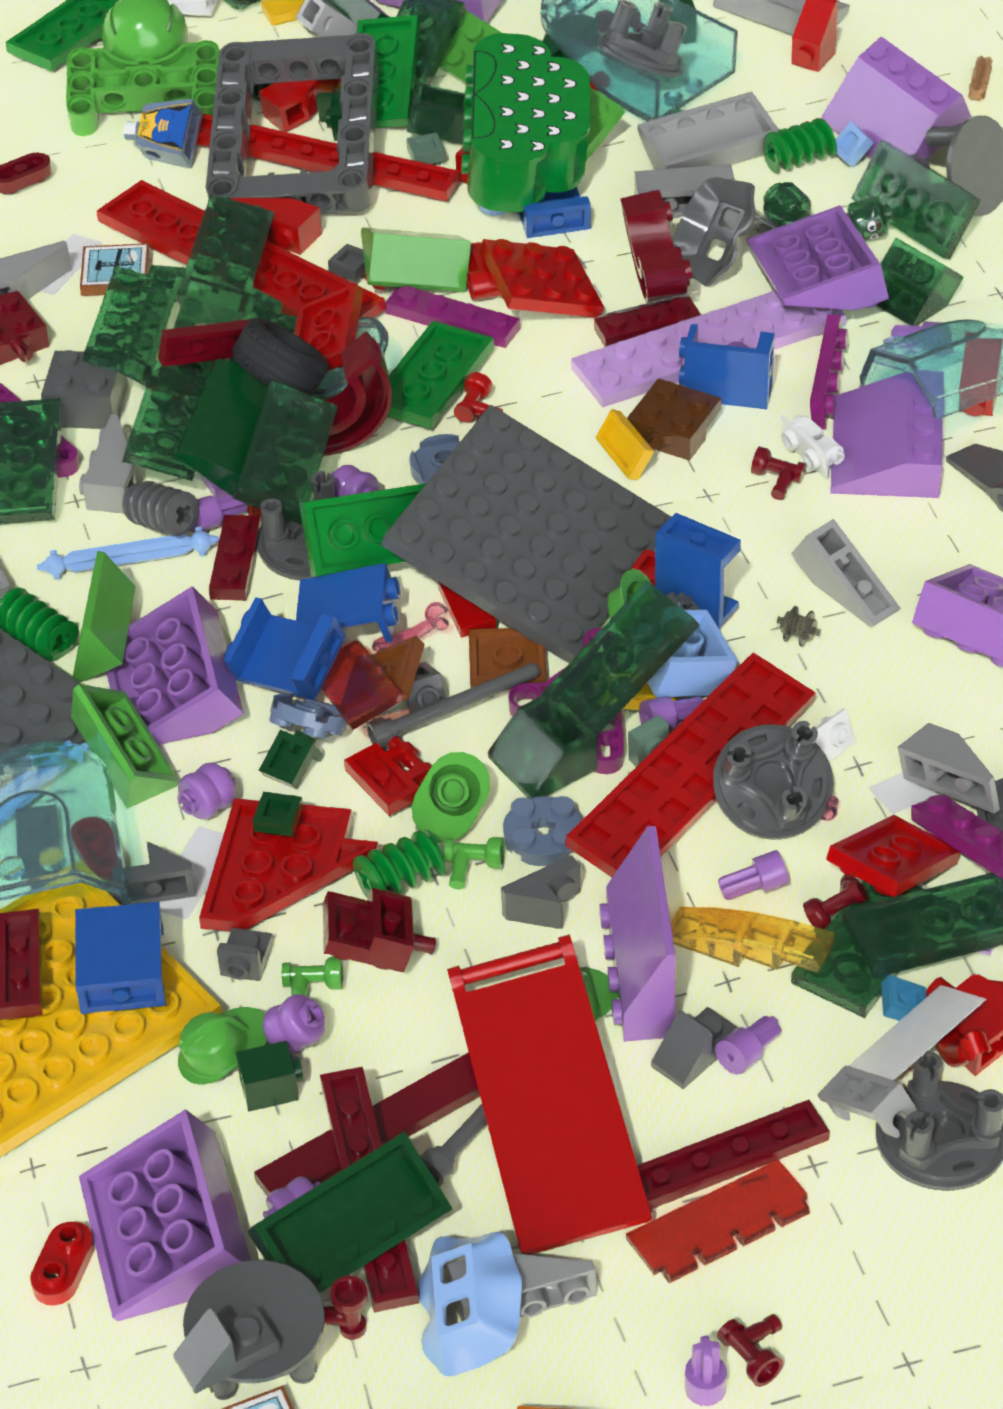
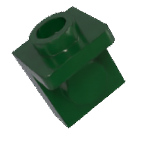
[316,93,342,141]
[258,729,324,789]

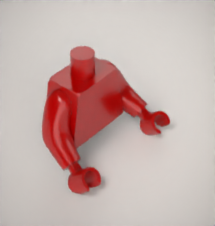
[926,974,1003,1077]

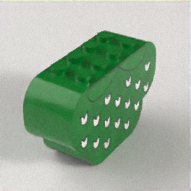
[461,33,590,212]

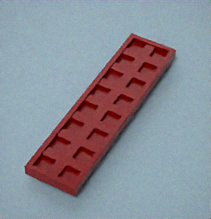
[565,652,816,878]

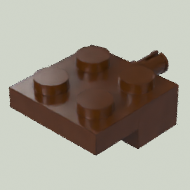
[627,378,722,461]

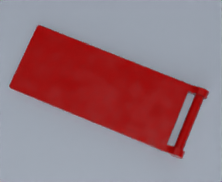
[447,934,652,1255]

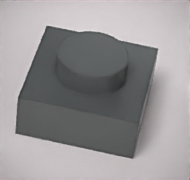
[328,243,365,282]

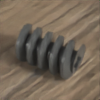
[122,481,199,536]

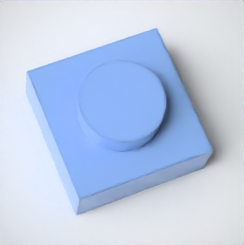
[835,121,874,168]

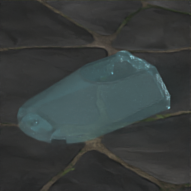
[859,319,1003,419]
[0,741,131,905]

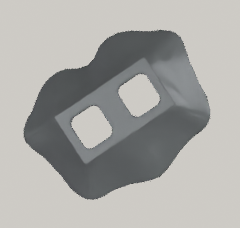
[673,177,755,287]

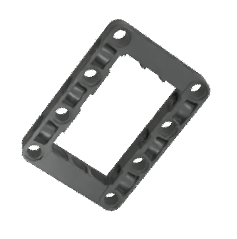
[205,33,379,217]

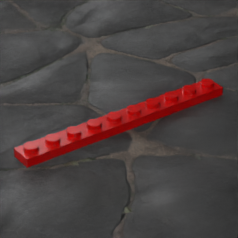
[196,113,460,201]

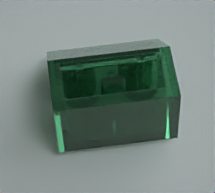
[407,82,465,144]
[876,238,964,326]
[487,691,597,798]

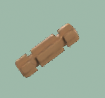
[968,55,993,101]

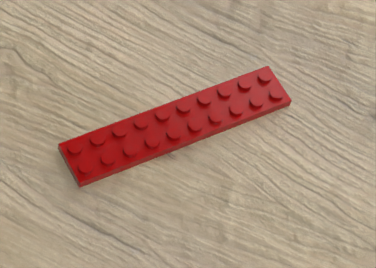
[96,180,386,331]

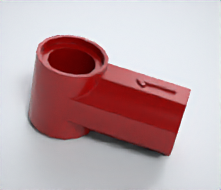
[467,242,502,301]

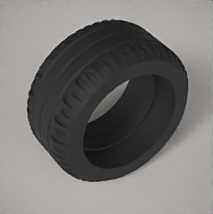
[232,318,328,400]

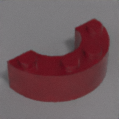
[620,189,693,303]
[269,331,392,457]

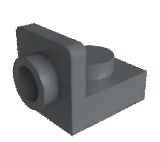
[406,661,446,713]
[217,927,274,981]

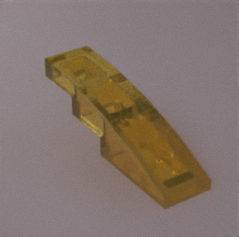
[671,907,835,973]

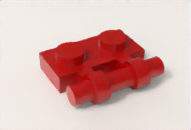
[344,736,432,816]

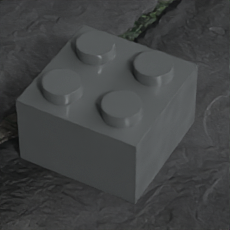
[41,350,128,429]

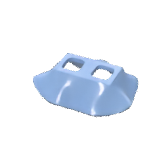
[418,1232,522,1377]

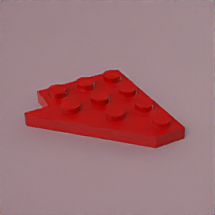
[199,798,379,932]

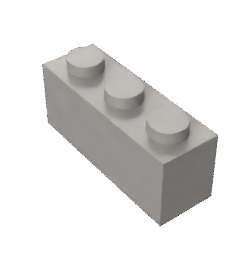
[634,164,735,219]

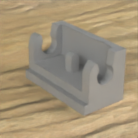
[817,1065,918,1138]

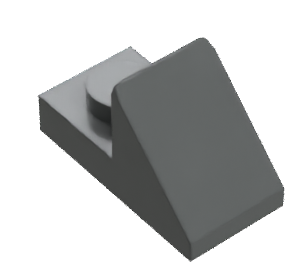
[109,841,196,905]
[501,855,581,929]
[651,1007,738,1090]
[173,1306,280,1394]

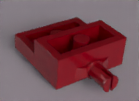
[0,290,50,365]
[322,887,436,973]

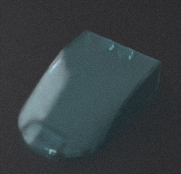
[540,0,738,121]

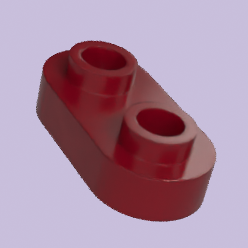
[0,152,52,195]

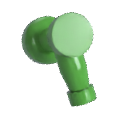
[444,837,505,890]
[281,956,344,996]

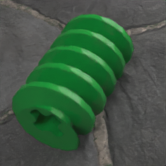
[763,118,837,173]
[0,587,79,661]
[353,830,446,898]

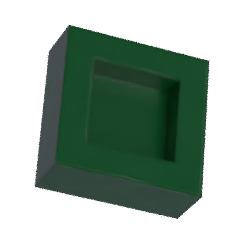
[252,791,303,837]

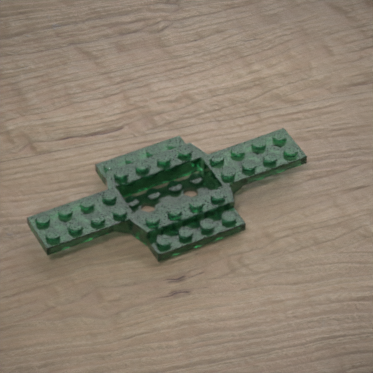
[83,194,297,481]

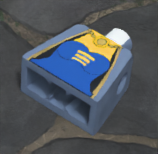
[123,99,203,169]

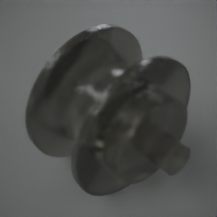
[777,605,822,647]

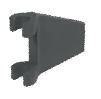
[946,443,1003,512]

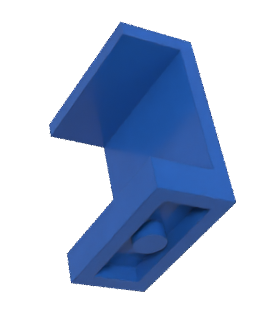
[518,187,591,239]
[679,323,775,410]
[655,513,741,628]
[296,563,401,643]
[223,597,346,701]
[75,902,166,1014]

